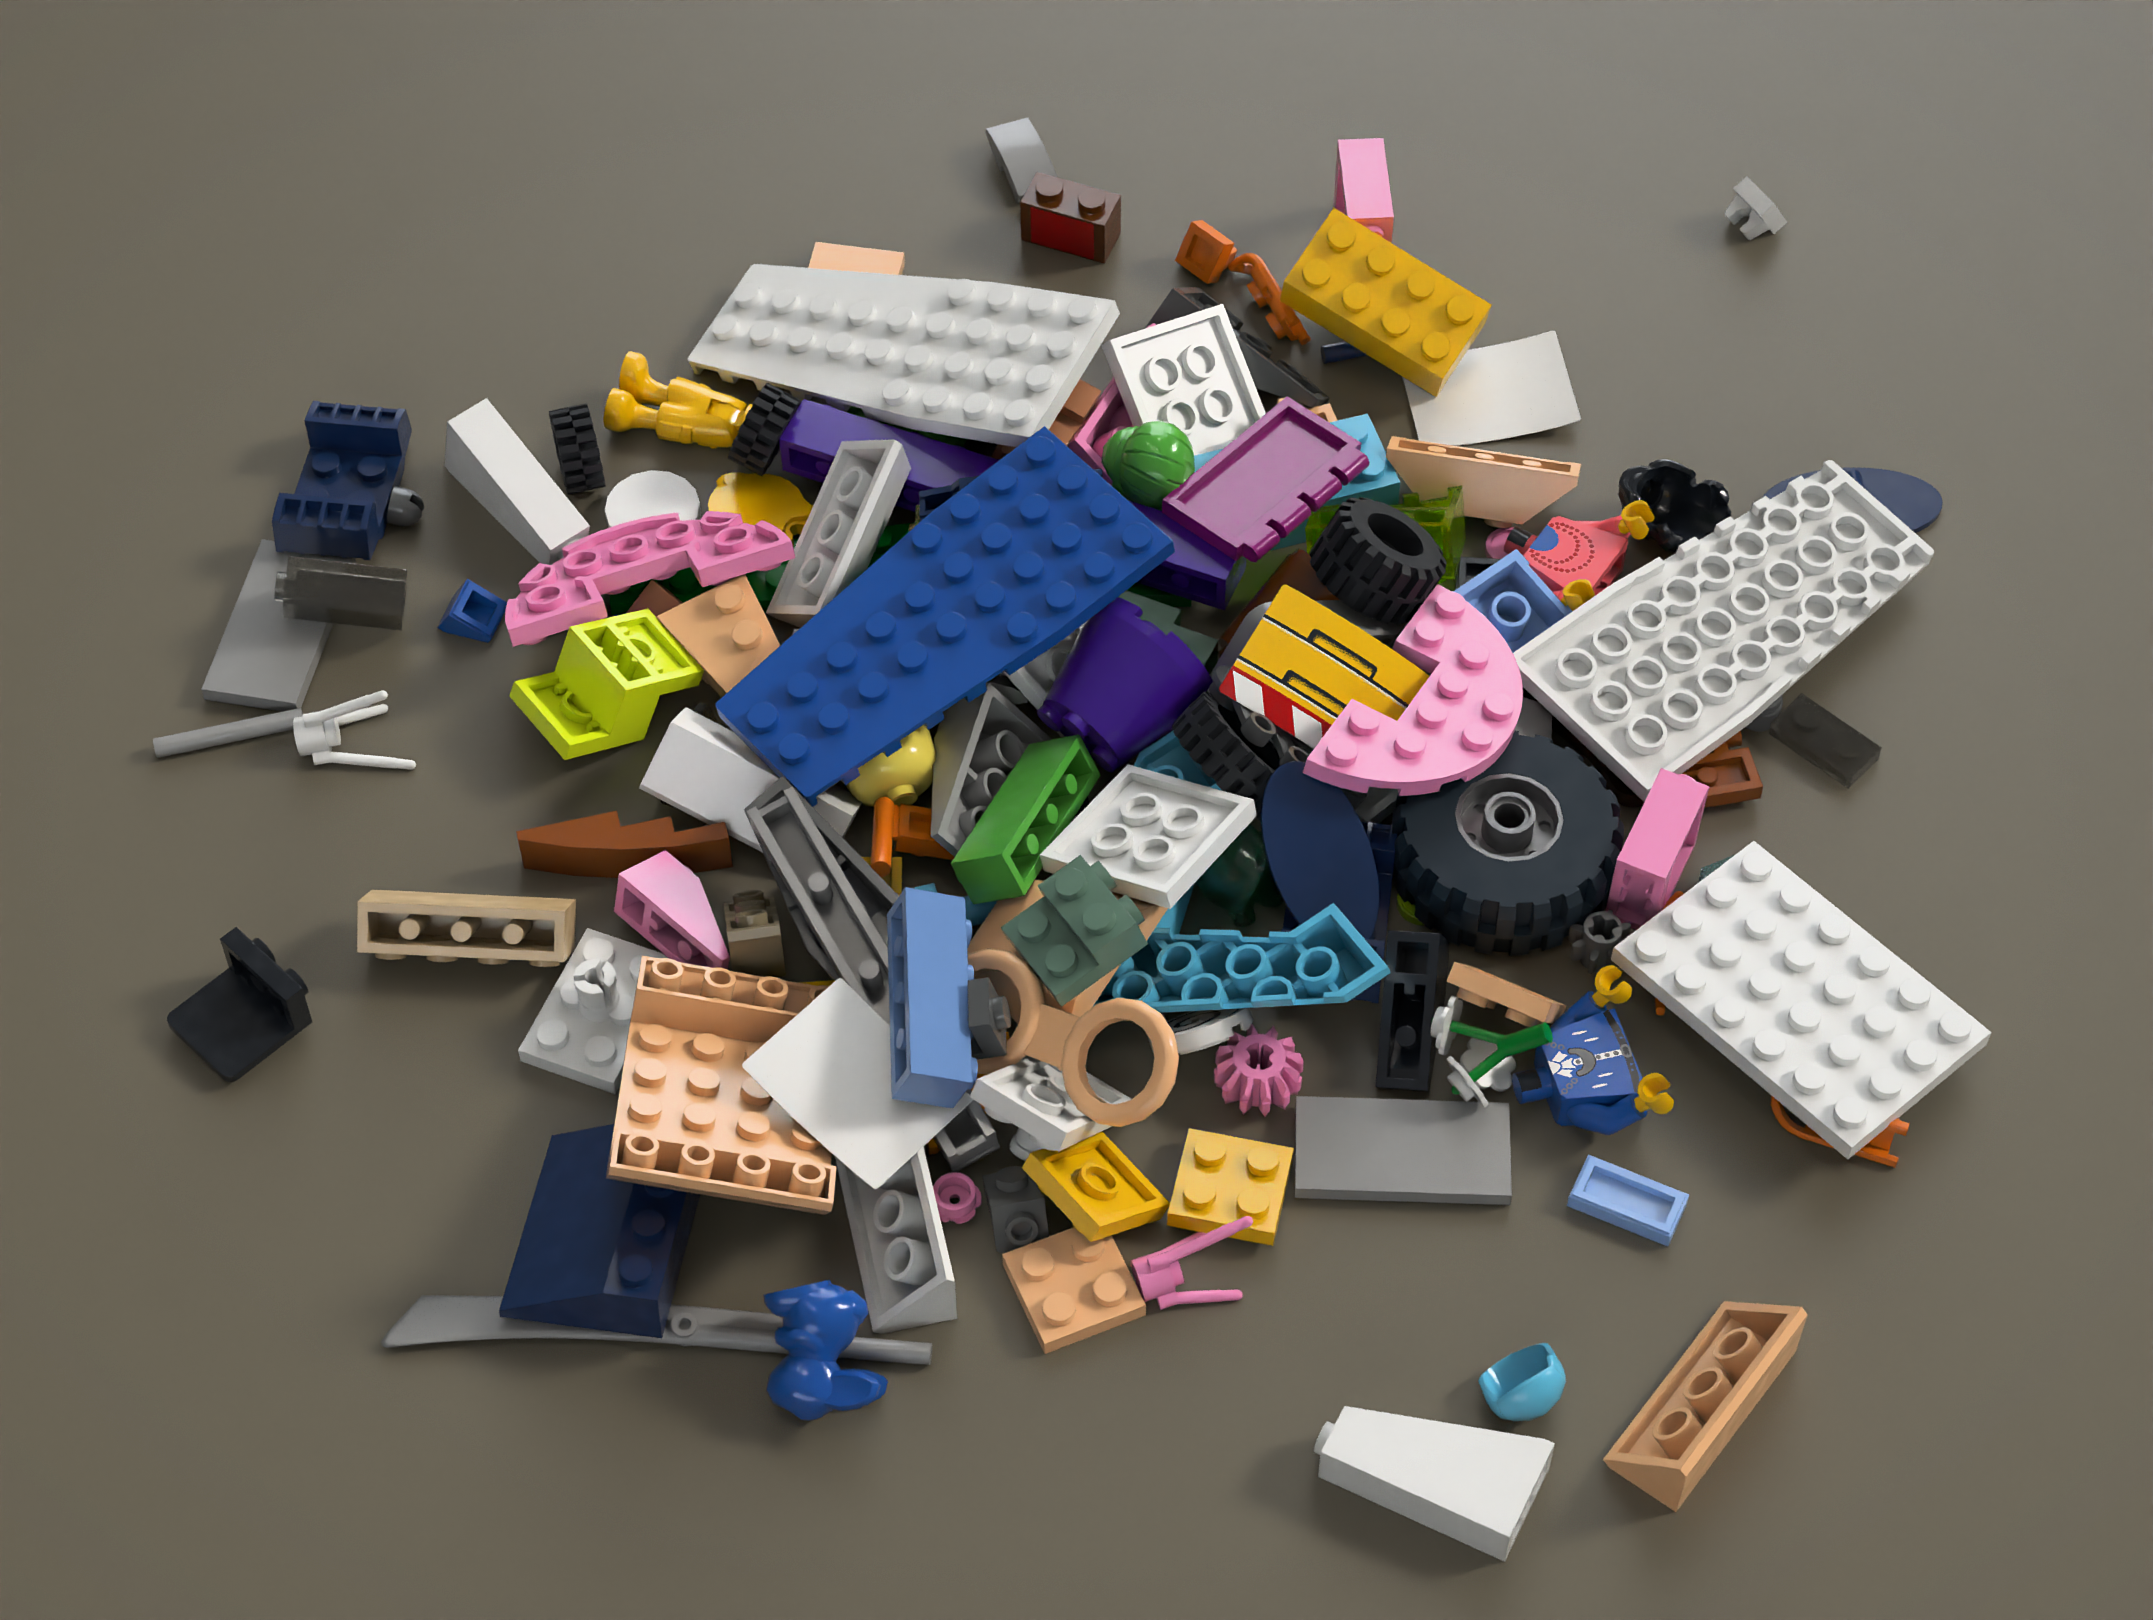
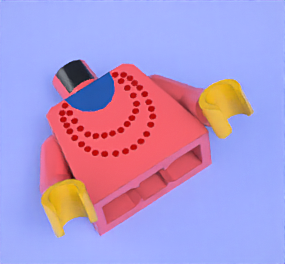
[1503,500,1655,611]

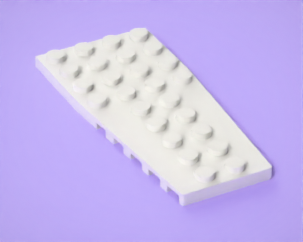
[688,264,1120,447]
[1513,460,1934,801]

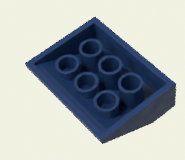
[499,1124,700,1338]

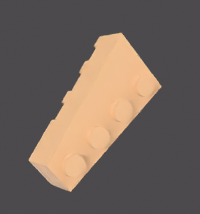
[656,574,781,698]

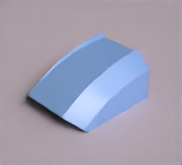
[1453,549,1572,653]

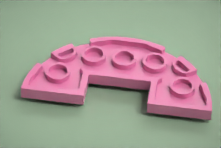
[505,511,795,647]
[1303,584,1523,796]

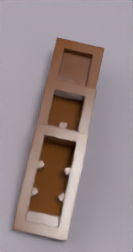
[516,810,733,878]

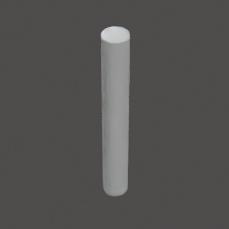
[153,708,303,758]

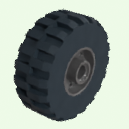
[1392,731,1624,956]

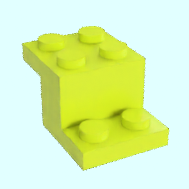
[509,609,705,760]

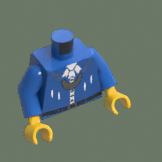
[1512,965,1674,1135]

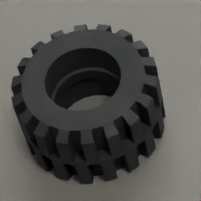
[1309,497,1447,624]

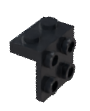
[167,927,312,1082]

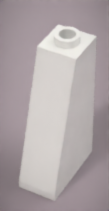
[445,398,590,565]
[1314,1406,1555,1562]

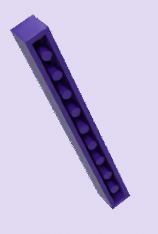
[779,399,1246,611]

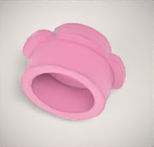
[933,1172,982,1224]

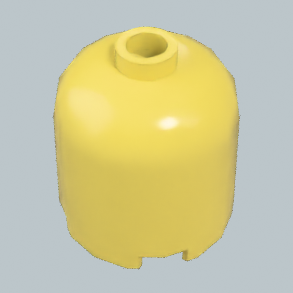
[846,725,936,807]

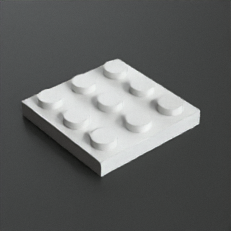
[1101,304,1266,456]
[1040,764,1257,909]

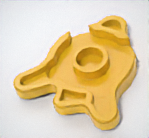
[708,472,813,546]

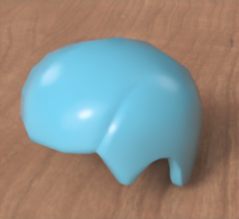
[1478,1343,1566,1421]

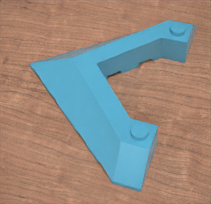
[1094,730,1391,1013]

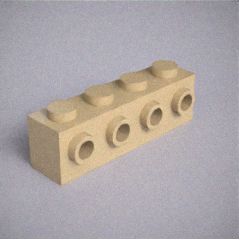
[357,890,576,967]

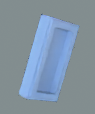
[1567,1154,1689,1247]

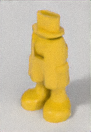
[603,351,753,449]

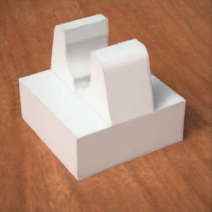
[1725,176,1787,240]

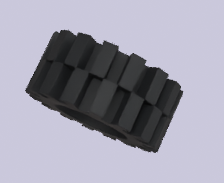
[728,383,801,476]
[549,403,605,495]

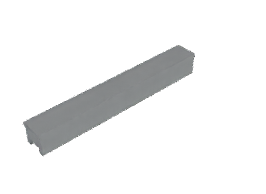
[747,786,1000,1172]

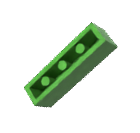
[951,734,1101,904]

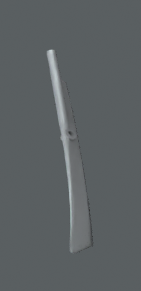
[381,1295,933,1365]

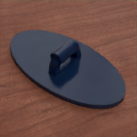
[1763,467,1943,533]
[1261,761,1379,939]

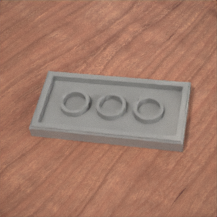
[201,539,356,712]
[1295,1096,1512,1205]

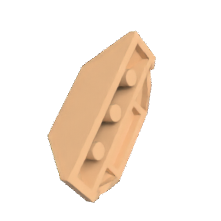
[1386,436,1581,528]

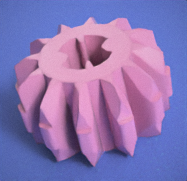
[1214,1024,1303,1117]

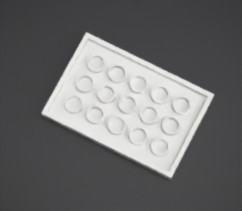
[1611,841,1991,1159]

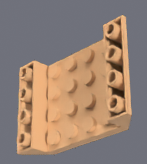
[606,956,836,1215]

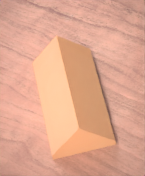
[1603,1301,1808,1512]

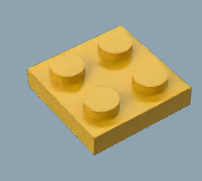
[1167,1128,1294,1246]
[1022,1131,1170,1242]

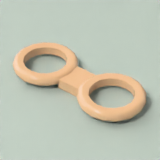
[968,948,1179,1127]

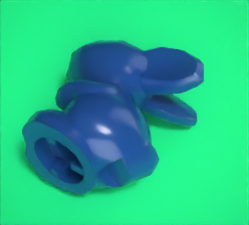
[763,1280,888,1421]

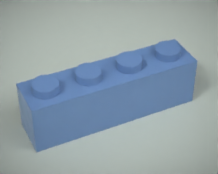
[887,887,978,1109]

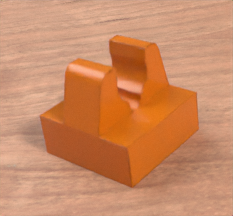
[1175,220,1237,284]

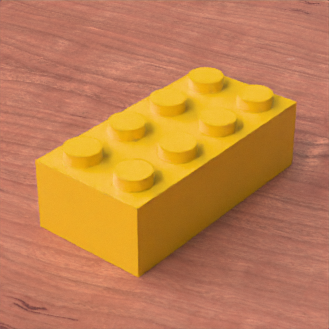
[1280,208,1492,397]

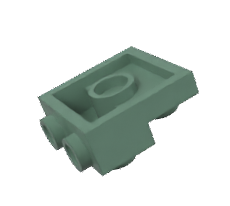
[1001,855,1148,1007]

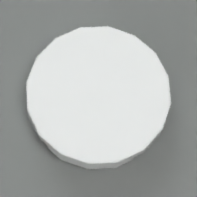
[605,470,701,528]

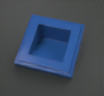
[437,579,507,643]

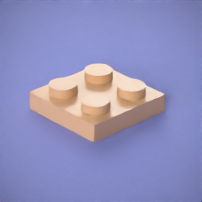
[1446,962,1567,1027]
[1002,1227,1146,1354]

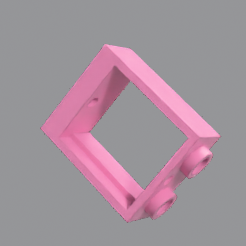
[1333,138,1394,243]
[1606,768,1709,930]

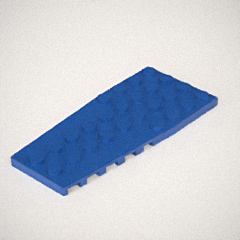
[715,426,1175,807]

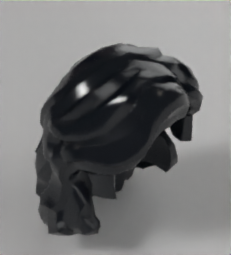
[1618,459,1731,553]

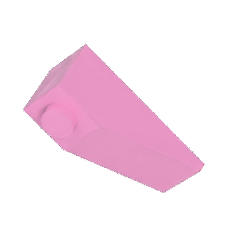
[614,850,730,970]

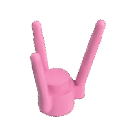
[1130,1216,1253,1310]

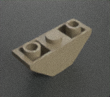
[723,890,786,977]

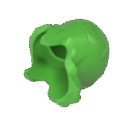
[1101,420,1195,510]

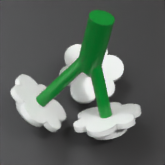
[1431,996,1553,1108]

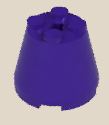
[1037,597,1213,773]

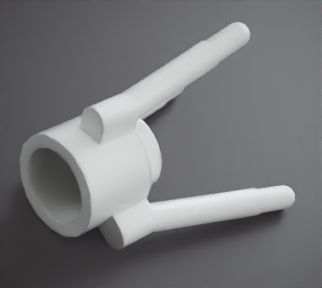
[293,690,416,770]

